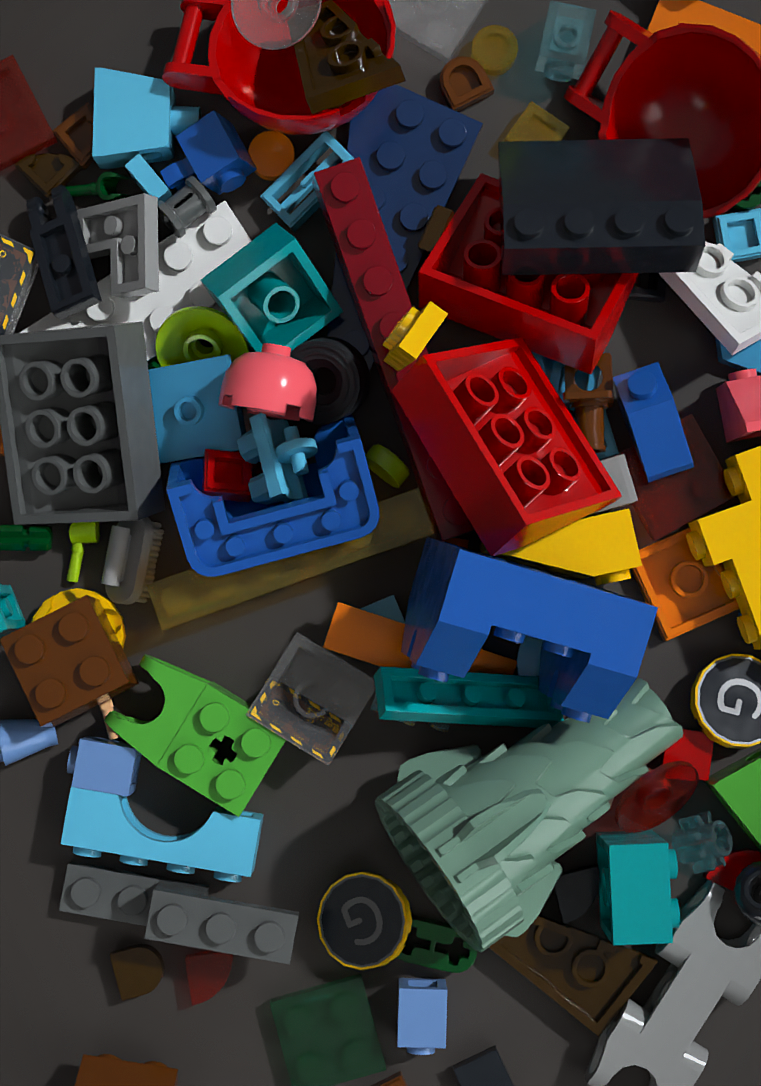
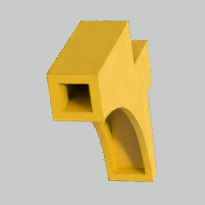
[686,446,761,650]

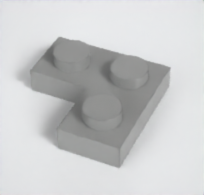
[77,193,159,298]

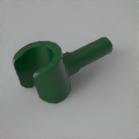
[66,172,131,201]

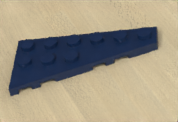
[327,84,483,374]

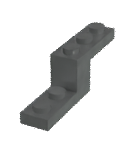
[59,861,299,965]

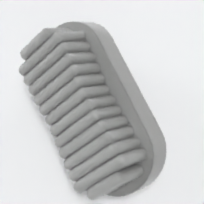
[101,517,164,605]

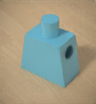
[92,68,202,169]

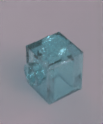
[535,0,596,82]

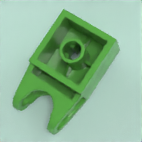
[104,654,288,817]

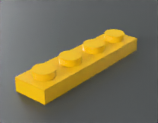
[382,301,448,372]

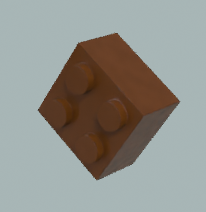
[0,595,139,727]

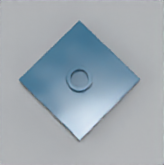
[148,354,246,464]

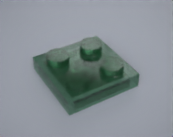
[270,973,387,1086]

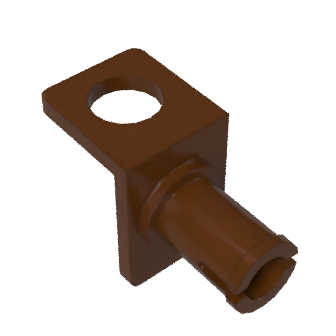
[563,353,614,453]

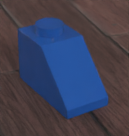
[613,362,694,483]

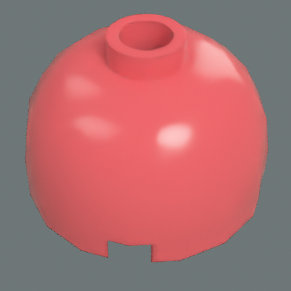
[218,343,317,422]

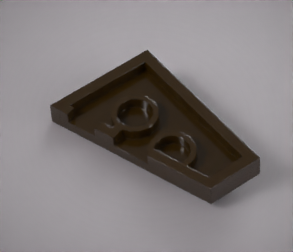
[287,0,406,114]
[489,914,658,1037]

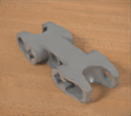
[584,880,761,1086]

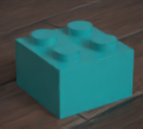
[200,223,344,352]
[596,830,680,946]

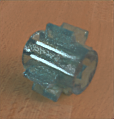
[672,811,733,874]

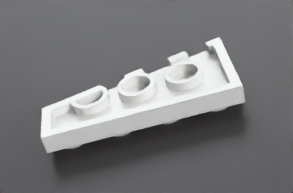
[659,241,761,355]

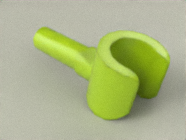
[66,522,100,582]

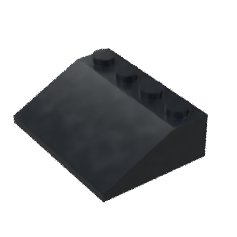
[498,138,705,275]

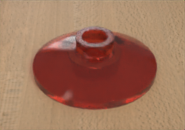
[614,761,699,833]

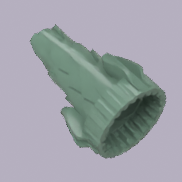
[375,678,683,952]

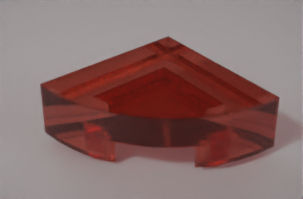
[185,951,234,1006]

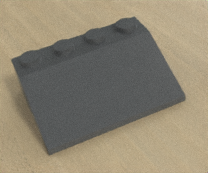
[0,321,165,525]

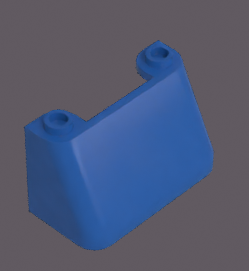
[166,415,380,577]

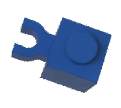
[160,110,257,195]

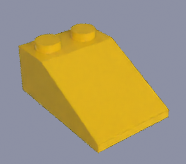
[479,508,642,585]

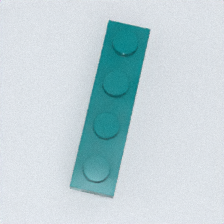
[374,666,564,728]

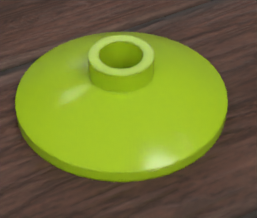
[155,306,249,367]

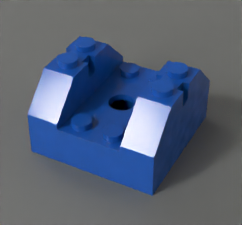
[401,537,658,723]

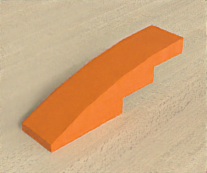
[323,602,517,675]

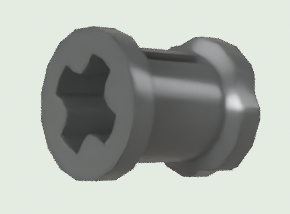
[158,175,217,238]

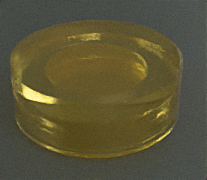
[471,25,518,76]

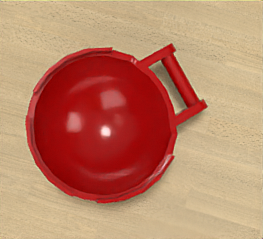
[162,0,396,135]
[564,10,761,219]

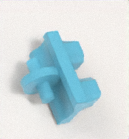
[237,413,318,505]

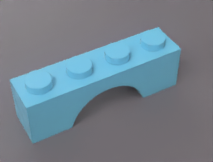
[61,787,264,882]

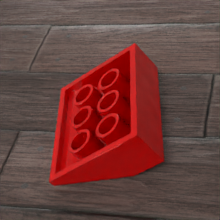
[418,173,639,375]
[391,337,622,557]

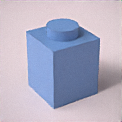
[67,736,142,797]
[397,978,447,1055]

